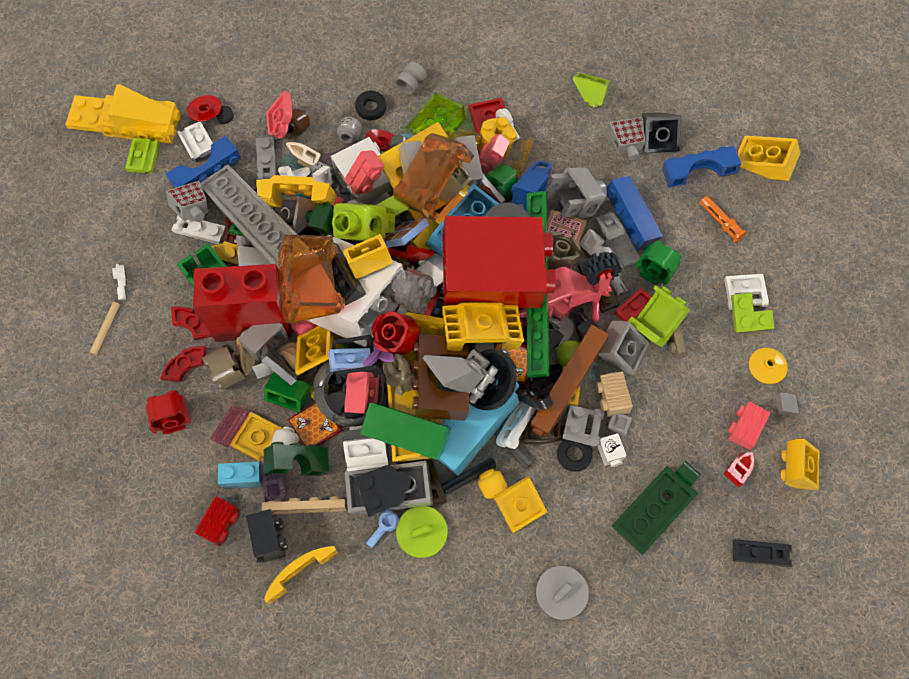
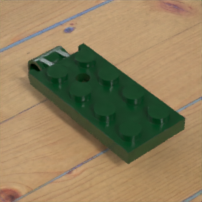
[611,461,701,555]

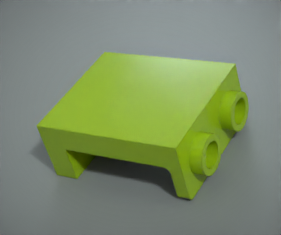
[628,285,690,347]

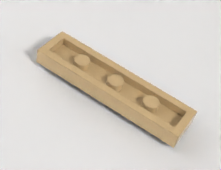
[262,496,347,514]

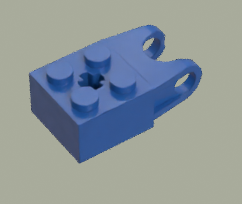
[510,160,552,212]

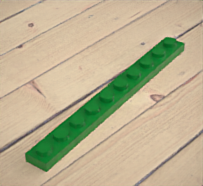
[527,191,549,377]

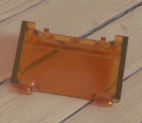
[393,133,474,222]
[277,234,345,323]

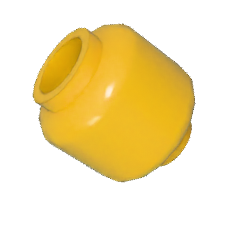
[478,469,508,501]

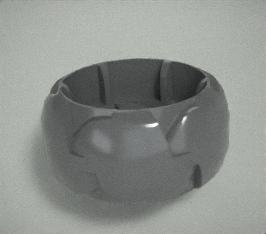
[313,359,388,427]

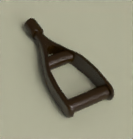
[521,414,591,444]

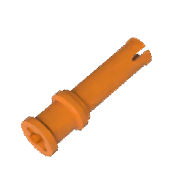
[699,196,747,243]

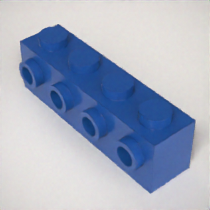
[606,176,663,250]

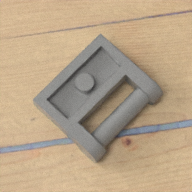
[563,405,604,446]

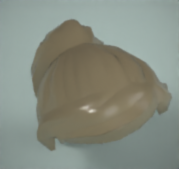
[383,353,416,395]

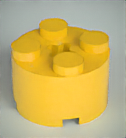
[477,117,516,159]

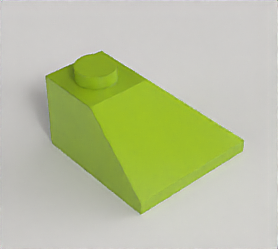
[573,72,610,107]

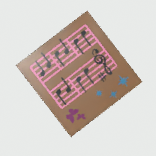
[547,210,587,243]

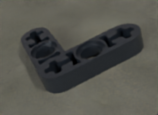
[515,364,563,410]

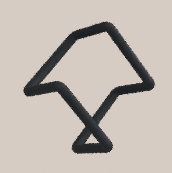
[332,335,379,384]

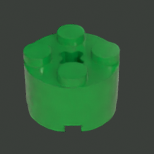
[485,164,518,203]
[636,240,681,285]

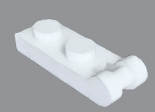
[171,215,227,244]
[496,401,536,449]

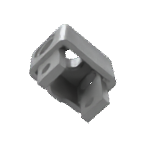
[546,167,607,219]

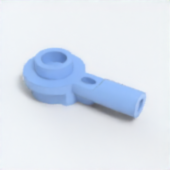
[366,511,399,548]

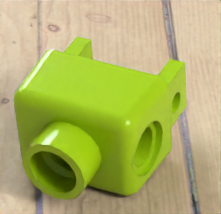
[332,203,395,241]

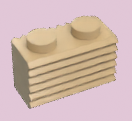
[596,371,633,417]

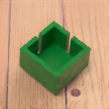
[177,243,227,288]

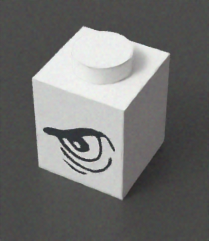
[597,433,627,467]

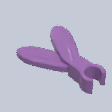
[363,343,394,367]

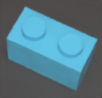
[218,462,263,489]

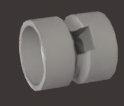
[395,62,427,95]

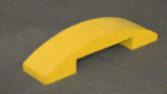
[264,546,338,604]

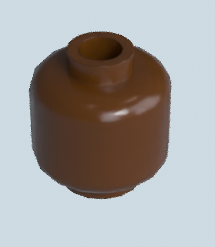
[287,109,310,135]

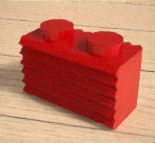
[194,496,240,546]

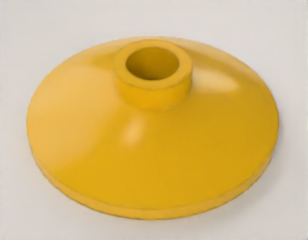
[749,348,788,384]

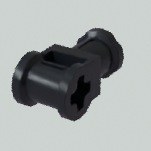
[568,308,600,341]

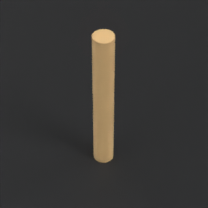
[89,302,120,356]

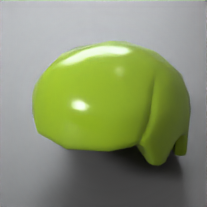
[556,340,580,367]

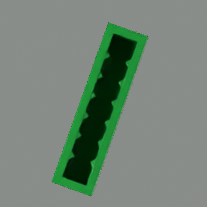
[360,402,452,460]

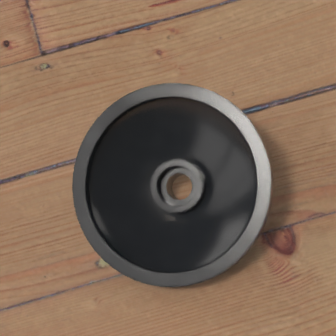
[469,349,517,411]

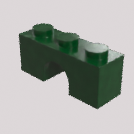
[263,442,329,476]

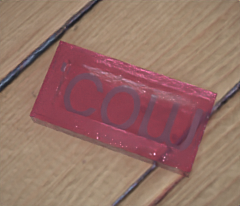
[210,405,249,448]

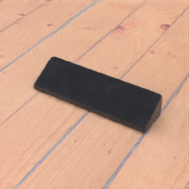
[316,239,366,306]

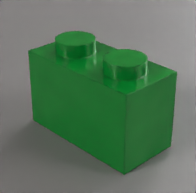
[264,372,310,413]

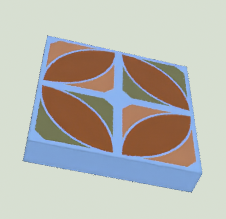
[384,218,429,248]

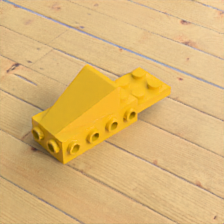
[65,84,181,144]

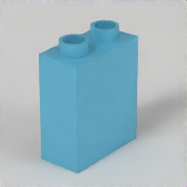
[438,347,519,476]

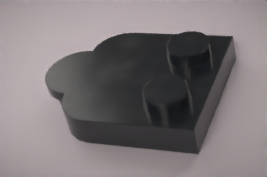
[355,465,411,517]

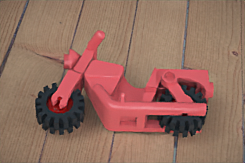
[518,252,622,328]

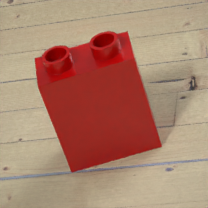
[442,216,556,308]
[193,264,292,342]

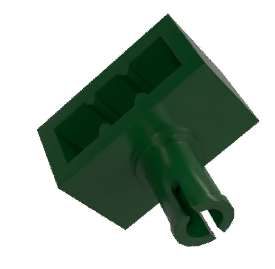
[305,203,345,241]

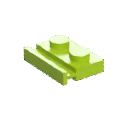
[125,138,160,174]

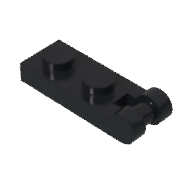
[733,539,792,567]

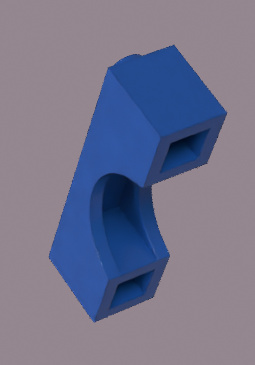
[165,136,241,188]
[662,146,741,188]

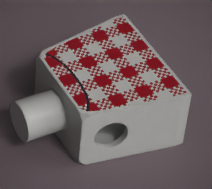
[607,117,645,160]
[166,181,208,222]

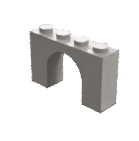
[398,135,484,194]

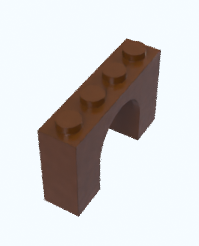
[412,334,469,421]

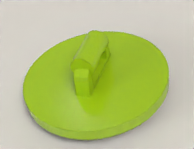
[396,506,448,558]

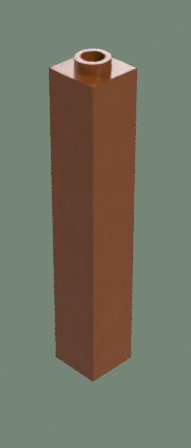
[531,325,609,437]

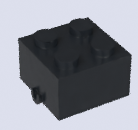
[246,509,288,563]

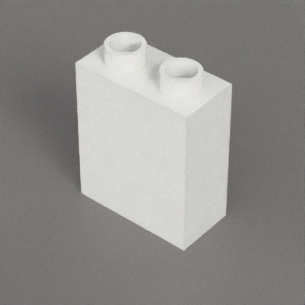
[281,235,411,347]

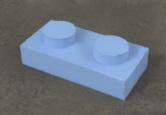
[328,348,372,372]

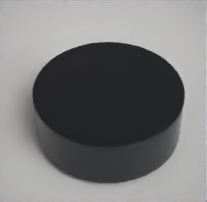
[216,106,234,124]

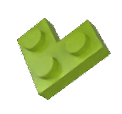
[731,293,774,333]

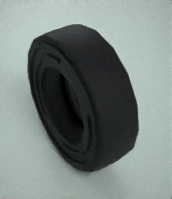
[355,90,386,121]
[557,439,593,472]

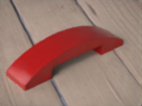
[387,245,434,262]

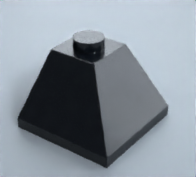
[642,112,682,153]

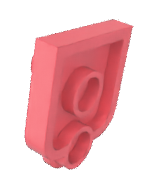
[266,91,292,139]

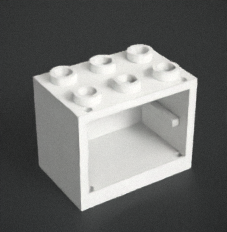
[331,137,396,204]

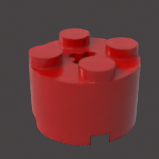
[371,311,421,355]
[145,390,191,434]

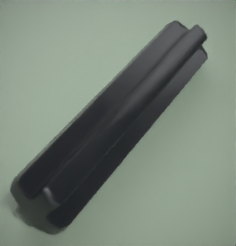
[441,458,496,495]

